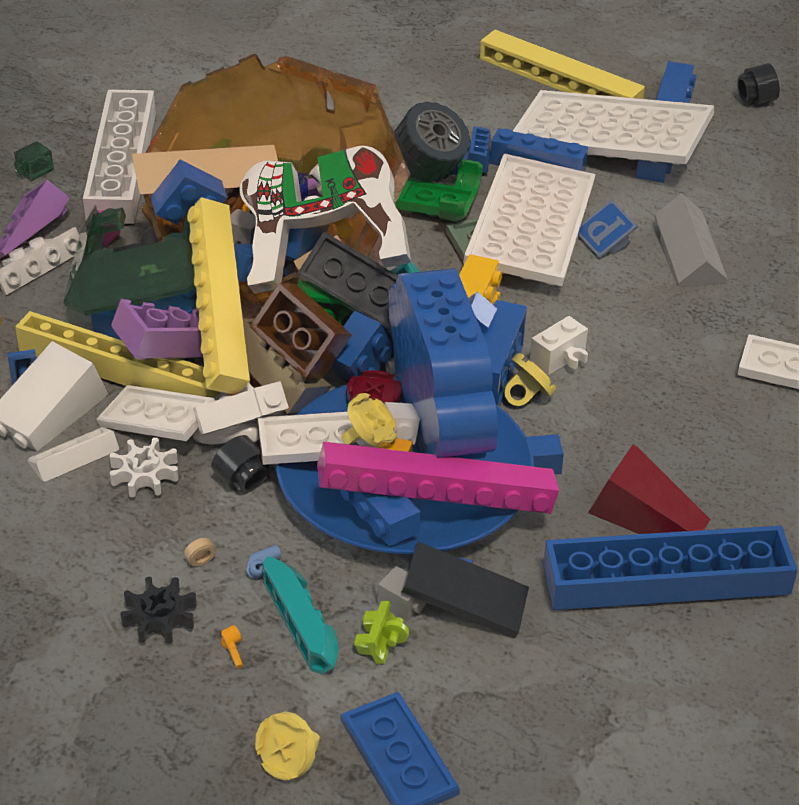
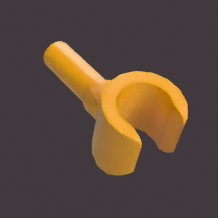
[221,625,243,669]

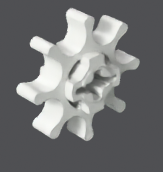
[110,438,179,497]

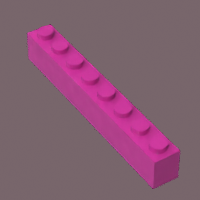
[317,441,559,514]

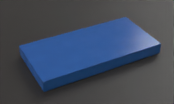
[341,691,460,805]

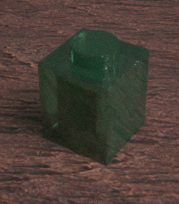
[14,141,54,181]

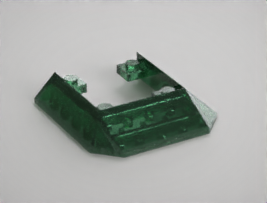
[63,202,225,316]

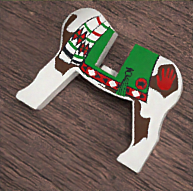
[240,146,411,294]

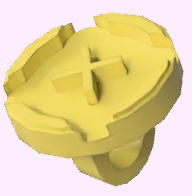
[503,353,557,406]
[340,393,397,448]
[255,711,320,780]

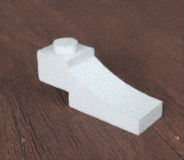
[193,381,289,435]

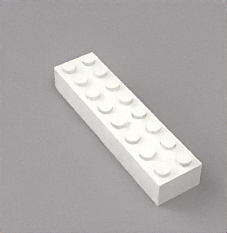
[83,90,156,224]

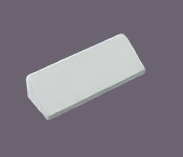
[28,427,119,482]

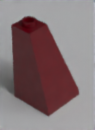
[589,444,711,534]

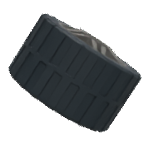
[390,101,471,183]

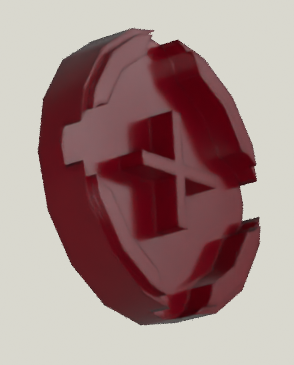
[347,370,402,405]

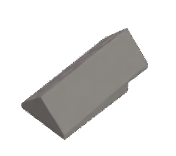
[655,193,728,287]

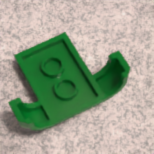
[396,159,483,222]

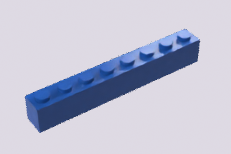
[636,61,697,183]

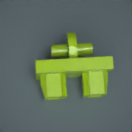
[354,601,410,664]

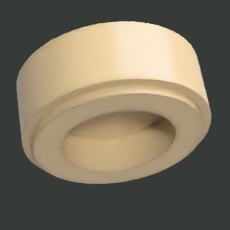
[184,538,216,566]

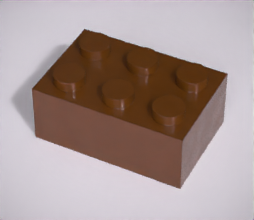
[250,283,352,378]

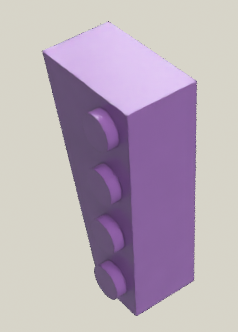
[111,299,203,359]

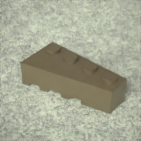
[243,319,331,414]

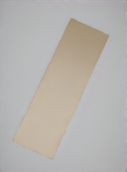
[132,145,278,194]

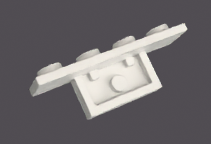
[0,227,86,295]

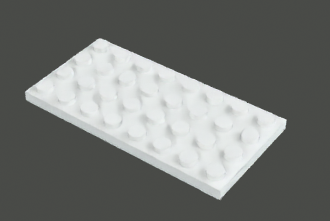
[513,90,714,165]
[463,154,596,286]

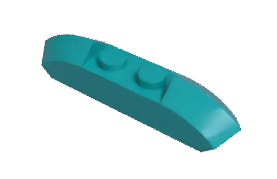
[263,556,338,674]

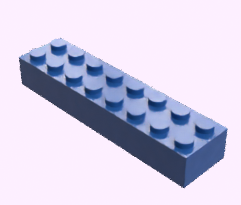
[543,525,798,610]

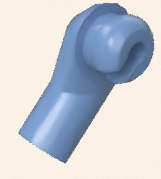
[246,545,281,579]

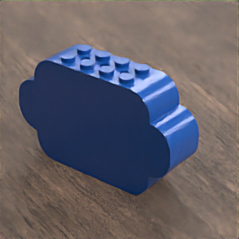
[389,268,498,459]

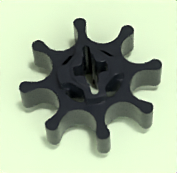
[120,577,197,643]

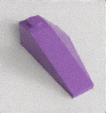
[0,180,70,258]

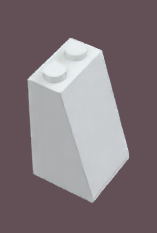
[0,341,108,452]

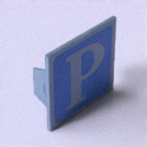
[578,199,638,258]

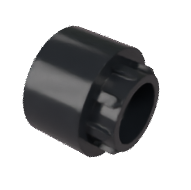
[737,63,780,106]
[211,435,269,493]

